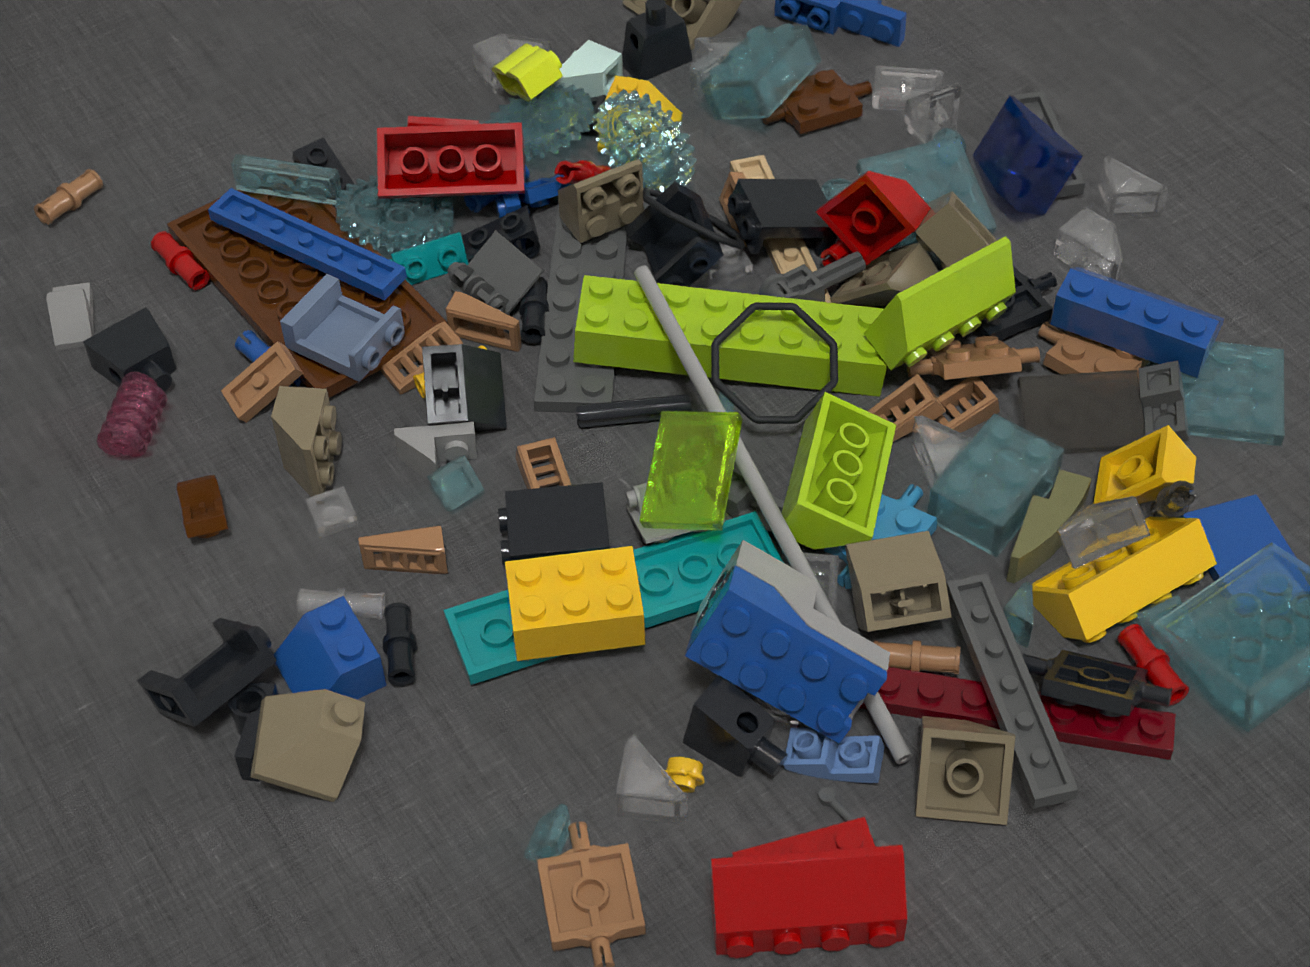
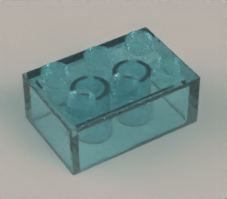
[700,23,821,120]
[927,413,1065,558]

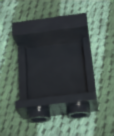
[728,179,838,255]
[625,181,724,287]
[498,482,610,565]
[137,618,277,727]

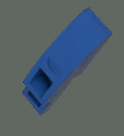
[775,0,907,47]

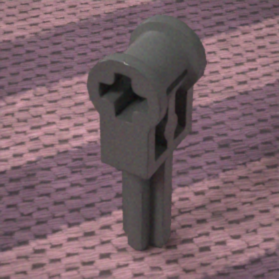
[759,252,866,302]

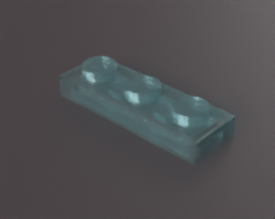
[231,154,343,205]

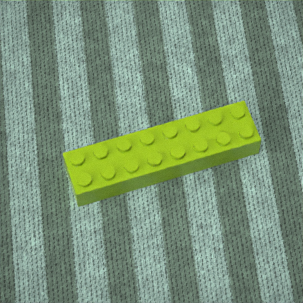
[573,275,887,397]

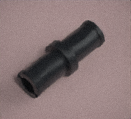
[519,276,549,343]
[382,602,417,686]

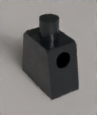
[622,0,692,80]
[83,307,176,395]
[683,675,788,777]

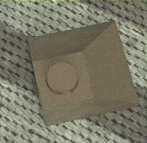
[830,242,939,306]
[251,689,365,802]
[916,716,1015,825]

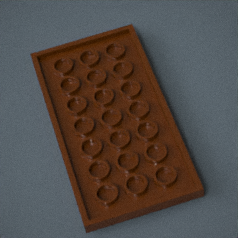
[167,163,448,398]

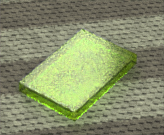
[639,411,743,531]

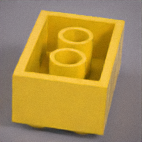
[505,546,645,661]

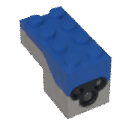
[684,540,890,744]

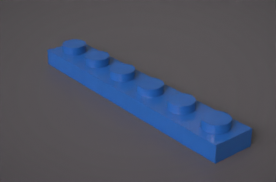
[208,188,407,300]

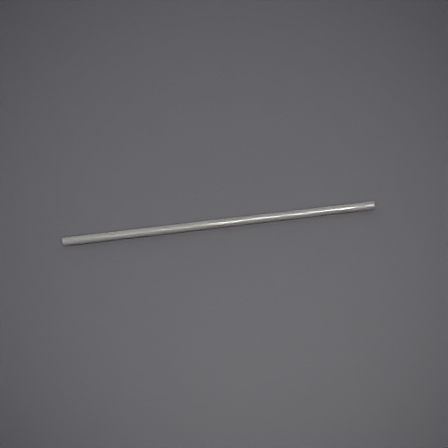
[634,266,913,764]

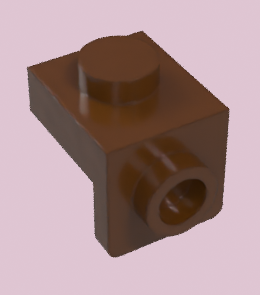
[176,475,228,538]

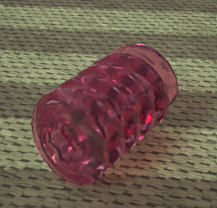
[96,372,168,457]

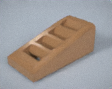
[446,291,522,352]
[381,321,463,395]
[868,374,946,442]
[920,376,1000,446]
[516,437,571,489]
[358,526,448,574]

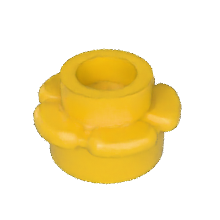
[661,757,705,793]

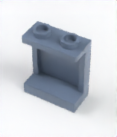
[280,274,405,382]

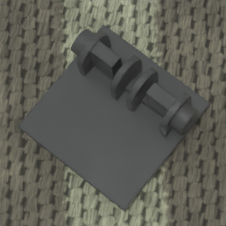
[448,230,544,315]

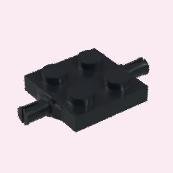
[975,265,1057,341]
[1022,649,1173,717]

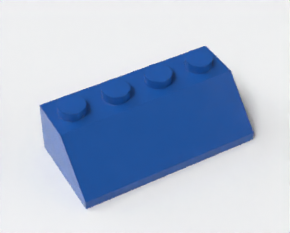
[1050,267,1225,378]

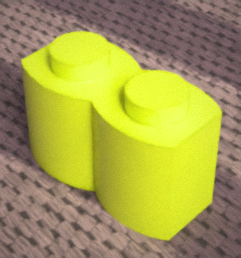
[492,43,563,101]

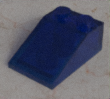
[973,96,1083,216]

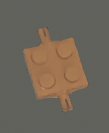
[1038,322,1149,401]
[907,336,1040,380]
[537,821,646,967]

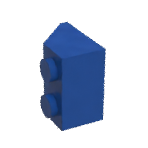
[273,596,387,699]

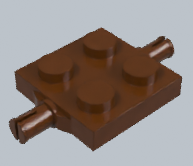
[761,69,872,134]

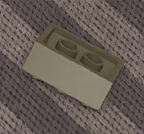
[622,0,743,50]

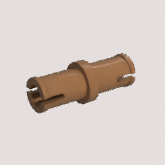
[34,169,103,225]
[873,640,961,675]

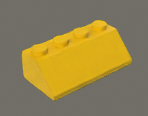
[1022,516,1217,643]

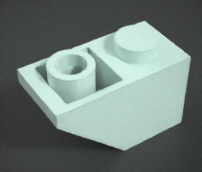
[550,40,623,105]

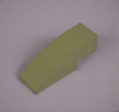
[1007,469,1092,584]

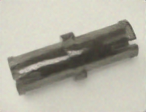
[1150,480,1196,519]

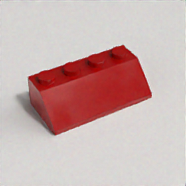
[377,122,525,199]
[711,845,907,958]

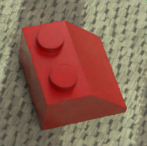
[816,171,931,265]

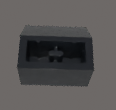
[422,344,507,432]

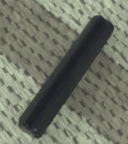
[576,394,692,428]

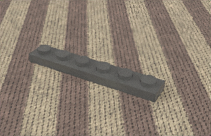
[946,573,1079,809]

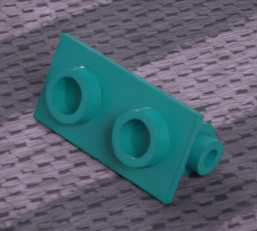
[389,232,468,285]

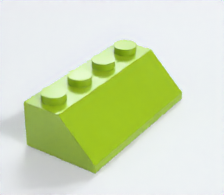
[864,236,1016,371]
[782,392,896,549]

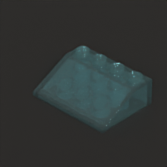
[1151,542,1310,732]

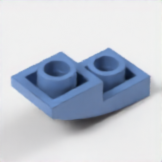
[783,727,885,783]

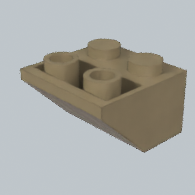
[558,159,644,243]
[915,191,997,269]
[271,386,342,502]
[845,531,952,632]

